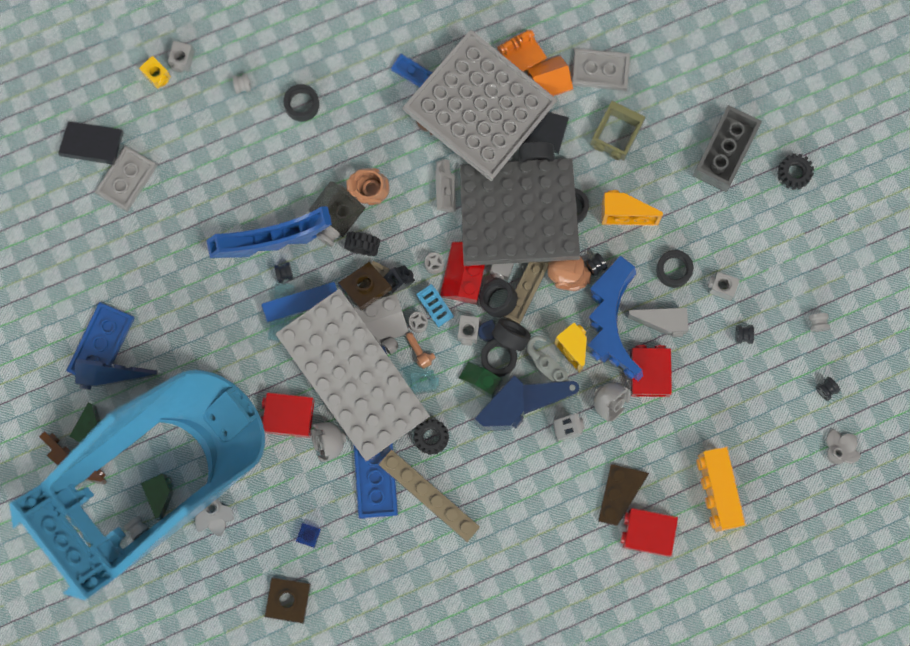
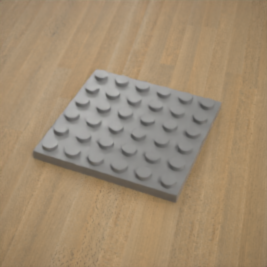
[402,29,558,181]

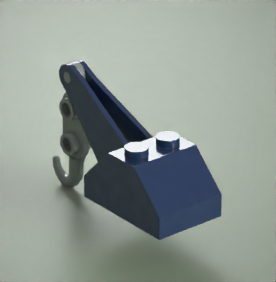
[474,336,579,431]

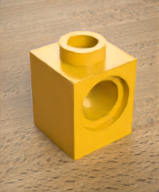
[139,56,171,90]

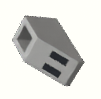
[553,413,585,442]

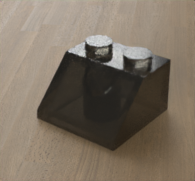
[308,181,365,237]

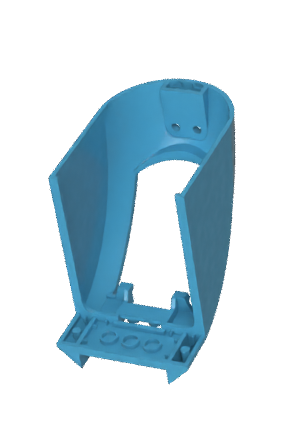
[9,370,265,601]

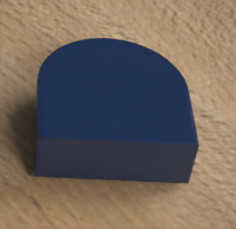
[478,319,495,342]

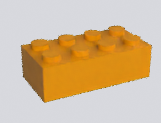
[696,447,745,532]

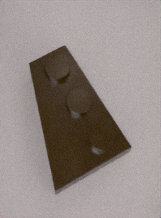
[598,464,649,526]

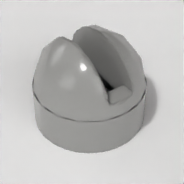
[382,338,399,355]

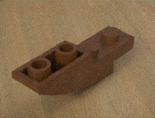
[39,431,107,485]

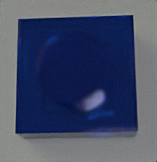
[296,523,321,548]

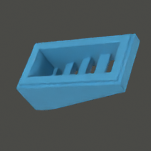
[416,284,454,328]

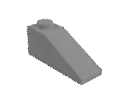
[627,308,689,338]

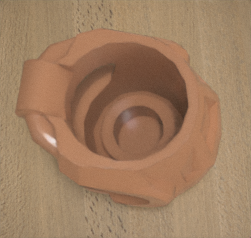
[346,168,390,205]
[548,257,591,291]

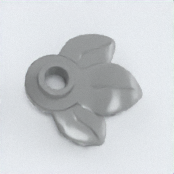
[826,429,861,464]
[195,499,234,536]

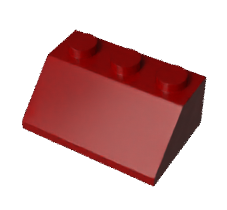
[440,242,486,305]

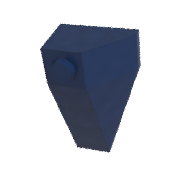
[75,359,158,390]

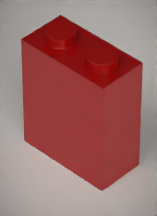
[630,345,672,397]
[260,393,315,438]
[620,508,678,557]

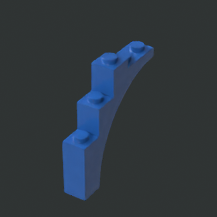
[206,206,332,258]
[588,256,643,381]

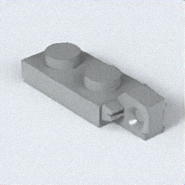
[436,159,456,213]

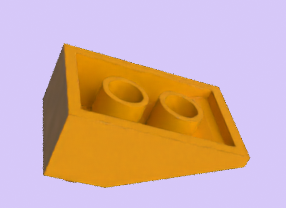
[601,190,663,226]

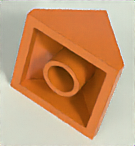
[526,56,573,96]

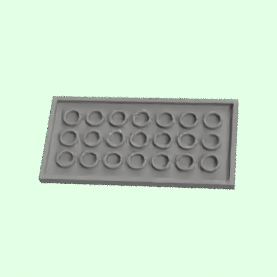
[276,289,430,461]

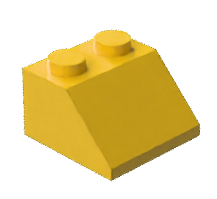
[554,323,587,373]

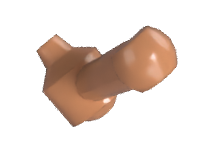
[406,332,436,369]

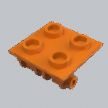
[497,30,547,72]

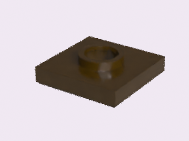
[338,262,392,311]
[264,578,311,624]

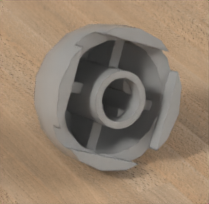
[594,382,631,422]
[311,422,346,462]

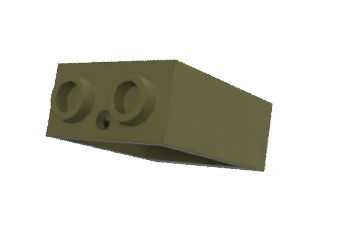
[591,101,646,161]

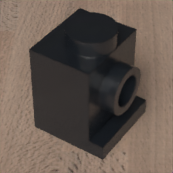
[384,265,415,294]

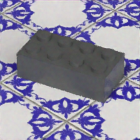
[693,105,762,192]

